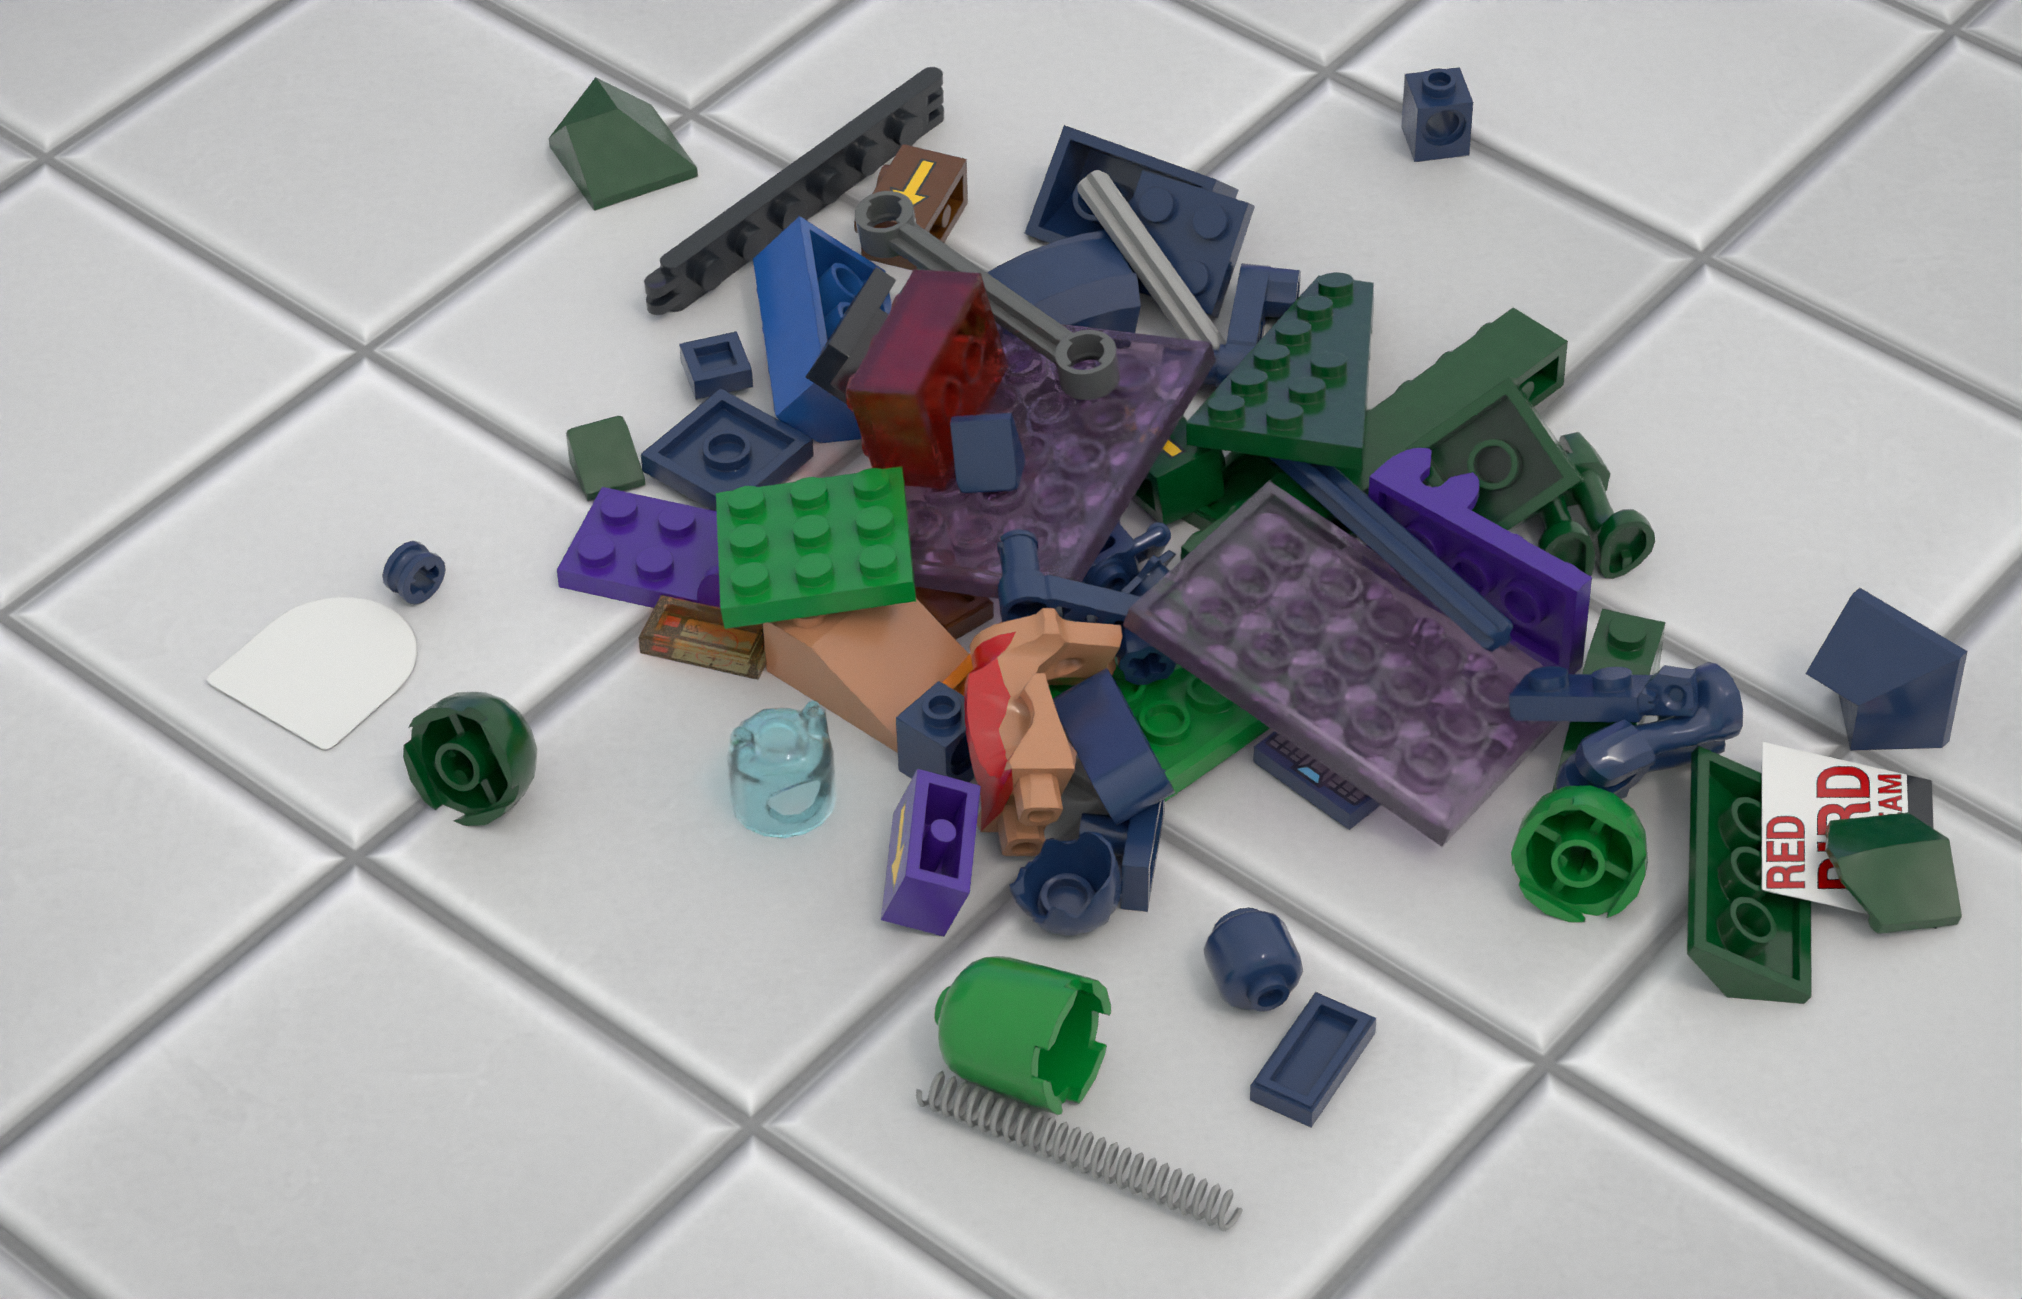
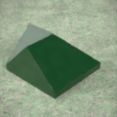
[549,77,698,211]

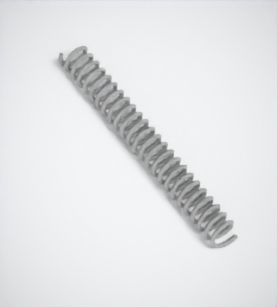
[916,1071,1243,1231]

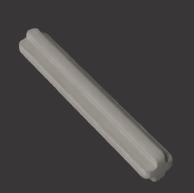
[1077,170,1226,349]

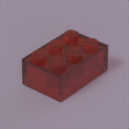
[846,269,1009,489]

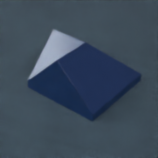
[1805,588,1968,751]

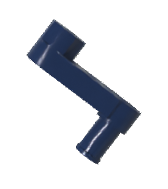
[1163,263,1301,389]
[997,529,1176,685]

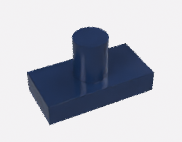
[1079,769,1166,912]

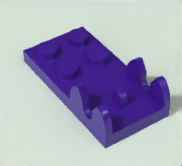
[1365,448,1592,674]
[557,487,764,632]

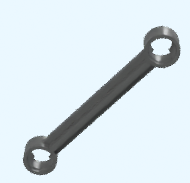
[855,191,1120,400]

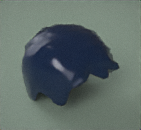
[1009,832,1122,937]

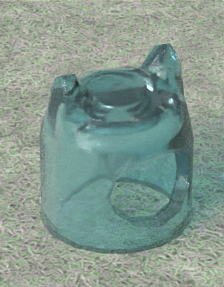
[727,701,836,838]

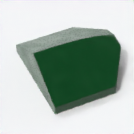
[1825,812,1962,934]

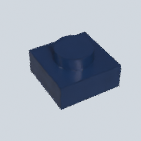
[679,331,753,400]

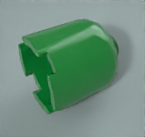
[934,956,1111,1115]

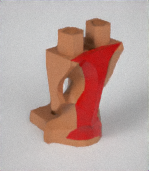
[964,608,1123,856]

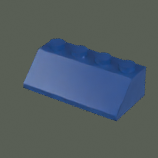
[753,216,894,444]

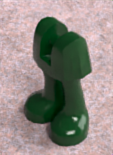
[1537,432,1655,579]

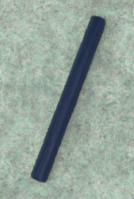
[1270,457,1513,652]

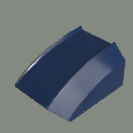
[987,230,1141,356]

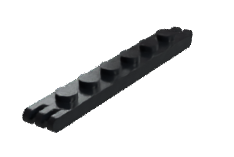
[644,67,944,315]

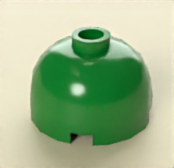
[1511,786,1648,922]

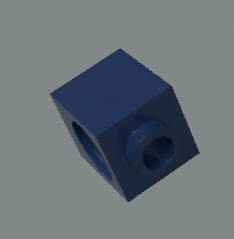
[1401,67,1474,162]
[896,681,975,782]

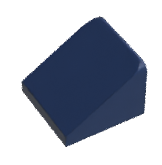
[950,413,1026,493]

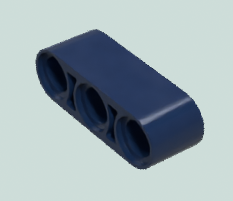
[1052,668,1175,825]

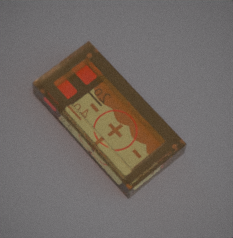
[638,595,766,680]

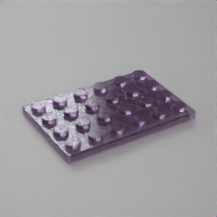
[896,321,1216,599]
[1123,481,1561,847]

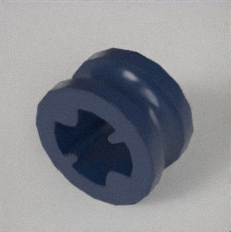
[382,541,446,605]

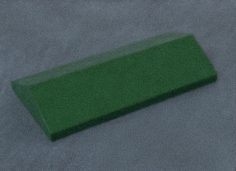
[1687,746,1812,1004]

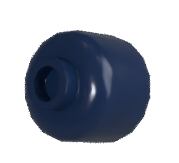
[1203,907,1303,1011]

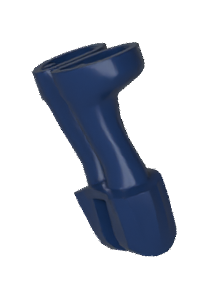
[1556,662,1743,799]

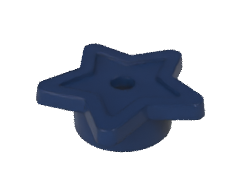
[1120,550,1177,599]

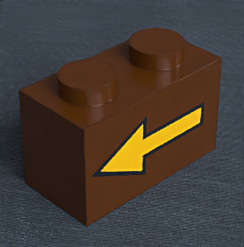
[854,144,968,271]

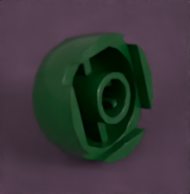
[403,692,538,826]

